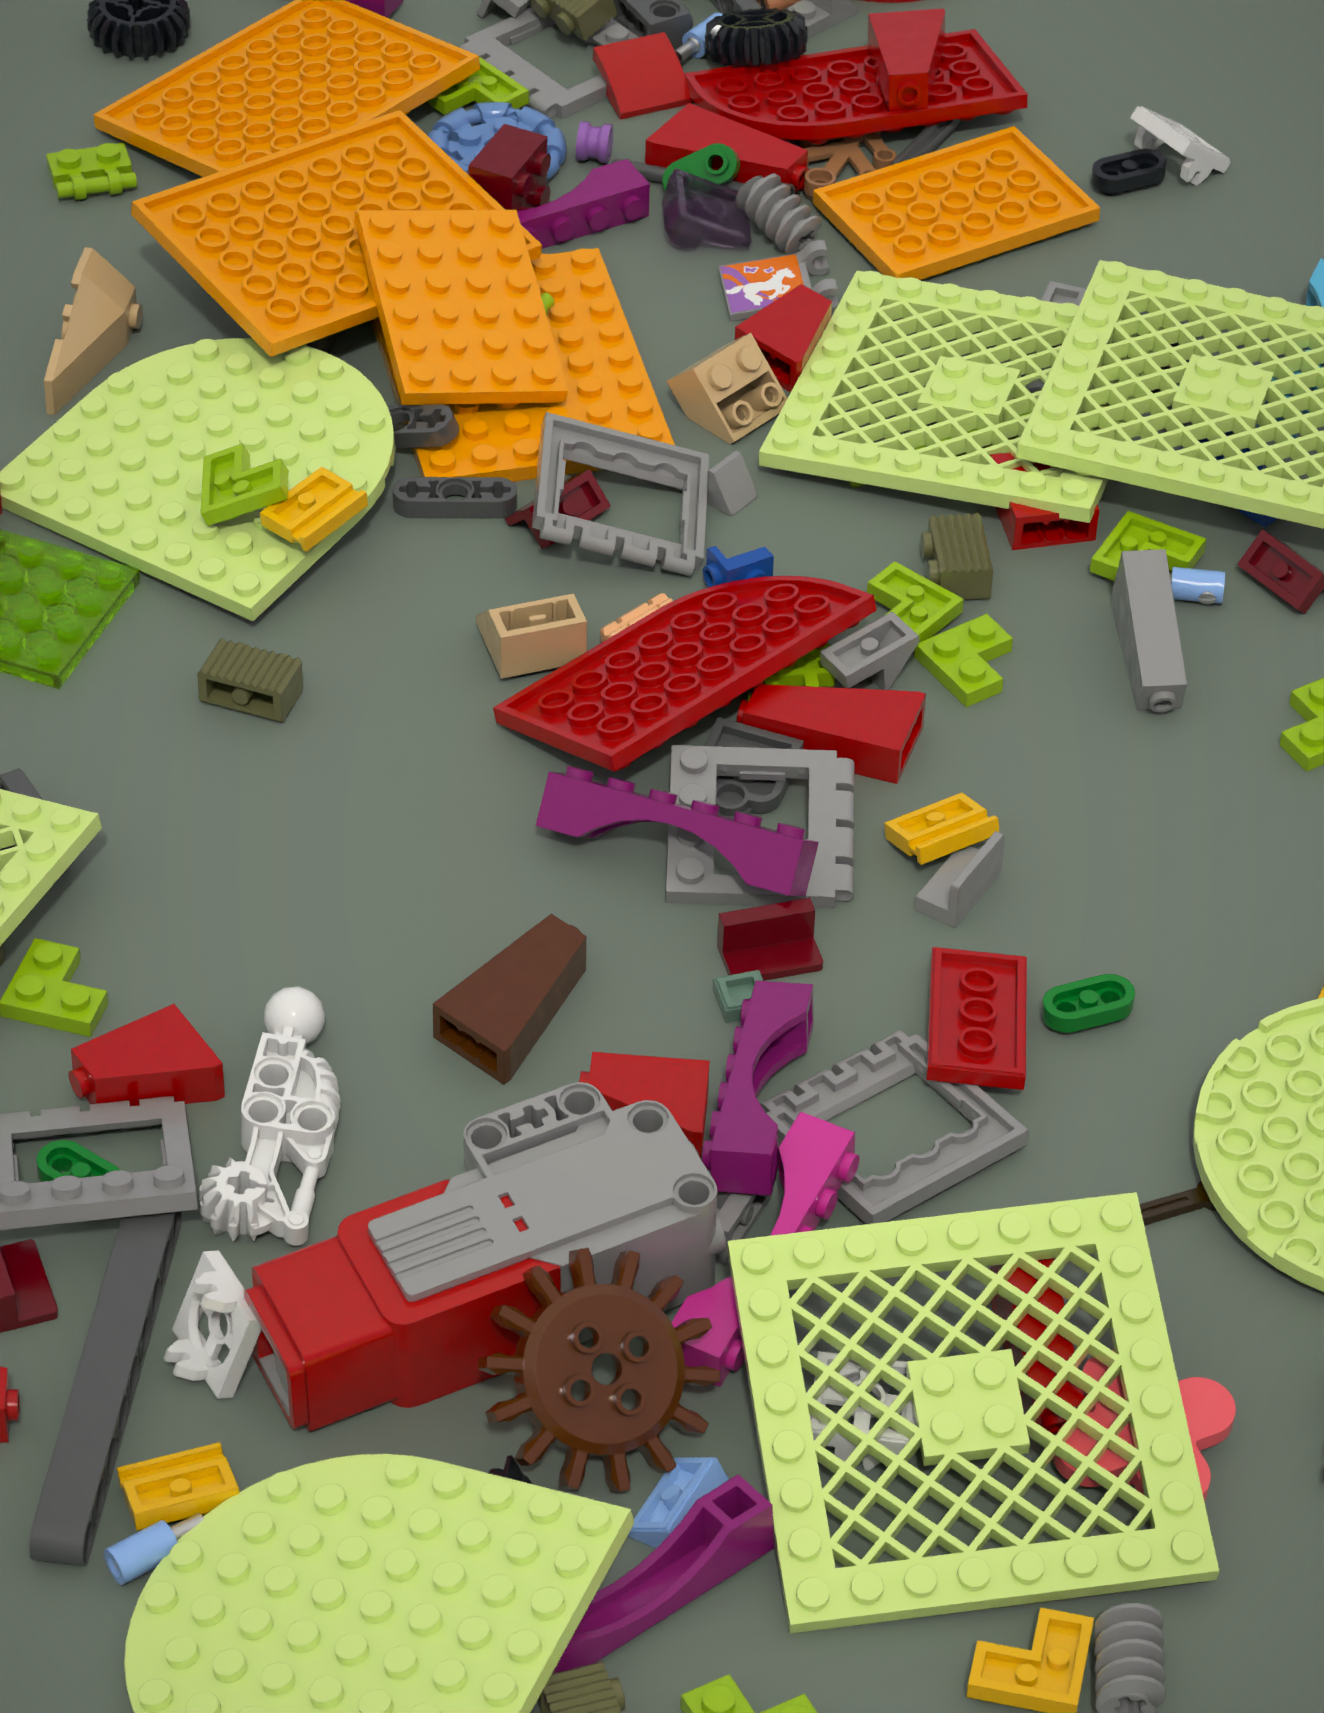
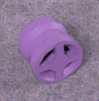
[576,121,613,164]

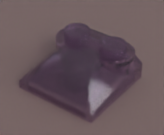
[662,168,752,248]

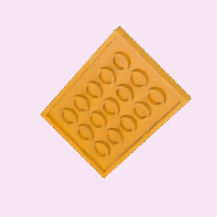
[813,126,1100,280]
[355,210,568,405]

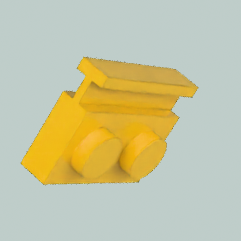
[260,467,368,552]
[884,792,999,865]
[117,1442,239,1531]

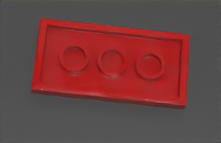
[926,947,1027,1090]

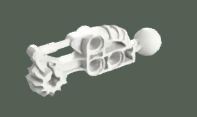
[199,986,341,1245]

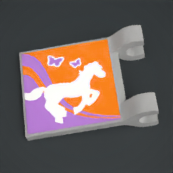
[718,240,839,321]

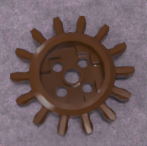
[478,1248,720,1492]

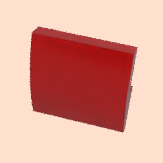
[593,32,692,120]

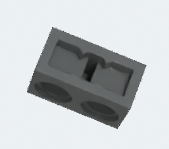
[613,0,693,50]

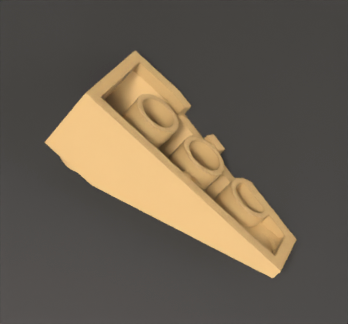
[44,247,143,415]

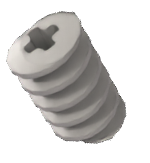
[735,173,822,255]
[1094,1603,1166,1713]

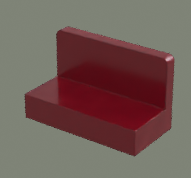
[505,469,611,549]
[1237,529,1324,614]
[717,898,823,981]
[0,1239,58,1333]

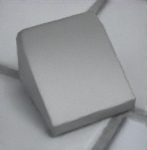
[707,451,757,516]

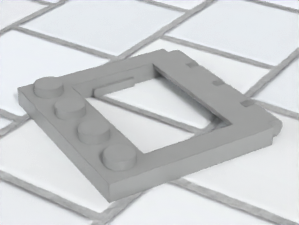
[459,8,639,119]
[532,412,709,577]
[666,745,855,909]
[760,1030,1029,1224]
[0,1096,198,1230]

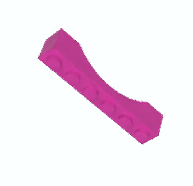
[671,1111,860,1387]

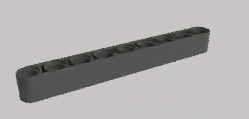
[29,1211,182,1566]

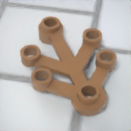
[800,131,897,202]

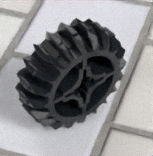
[87,0,190,60]
[704,8,808,68]

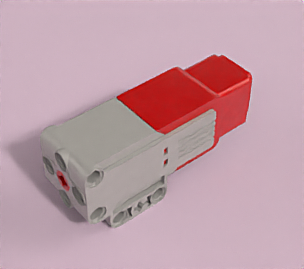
[244,1082,726,1432]

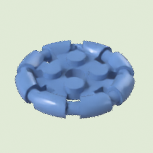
[427,102,567,181]

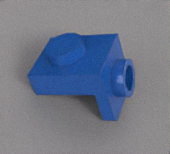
[703,546,774,587]

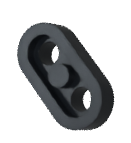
[1091,149,1167,195]

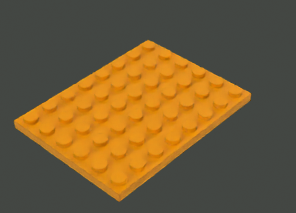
[93,0,480,177]
[131,110,542,357]
[370,248,675,482]

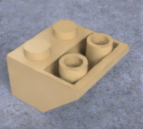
[667,333,787,444]
[476,593,587,679]

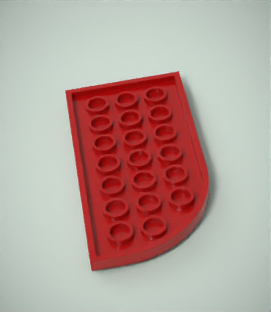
[684,29,1028,144]
[493,576,877,772]

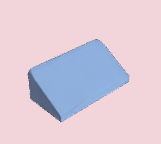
[628,1457,729,1548]

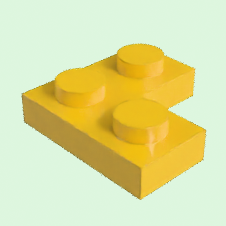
[966,1607,1094,1713]

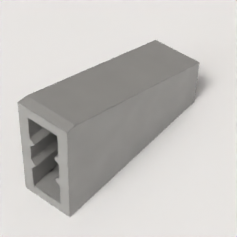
[1110,549,1187,712]

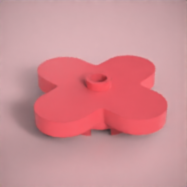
[1053,1350,1236,1501]

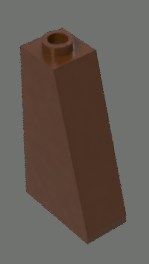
[433,914,587,1085]

